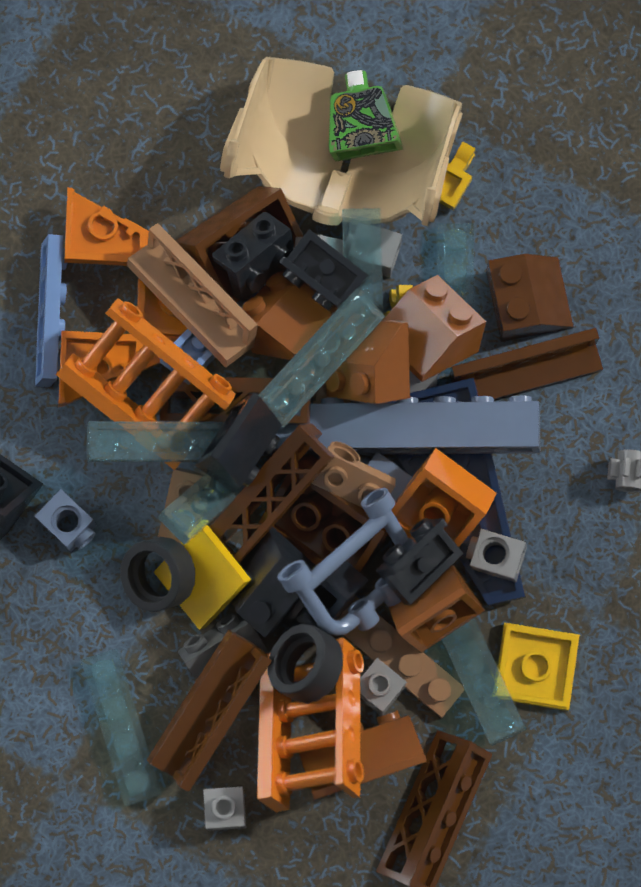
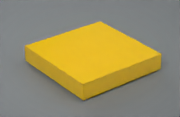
[154,522,251,630]
[493,622,580,711]

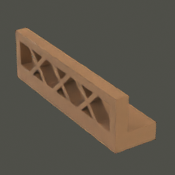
[127,223,258,368]

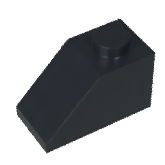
[283,560,368,647]

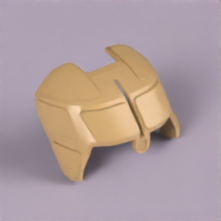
[220,57,463,226]

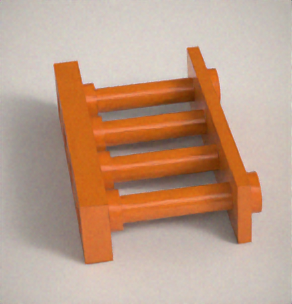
[56,298,236,470]
[257,637,364,812]

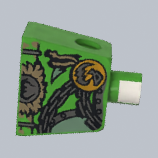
[329,70,403,162]

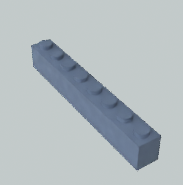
[262,395,540,456]

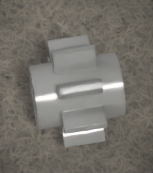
[607,450,641,493]

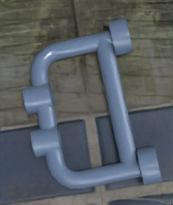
[278,488,409,636]

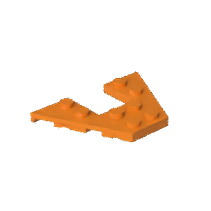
[58,187,188,407]

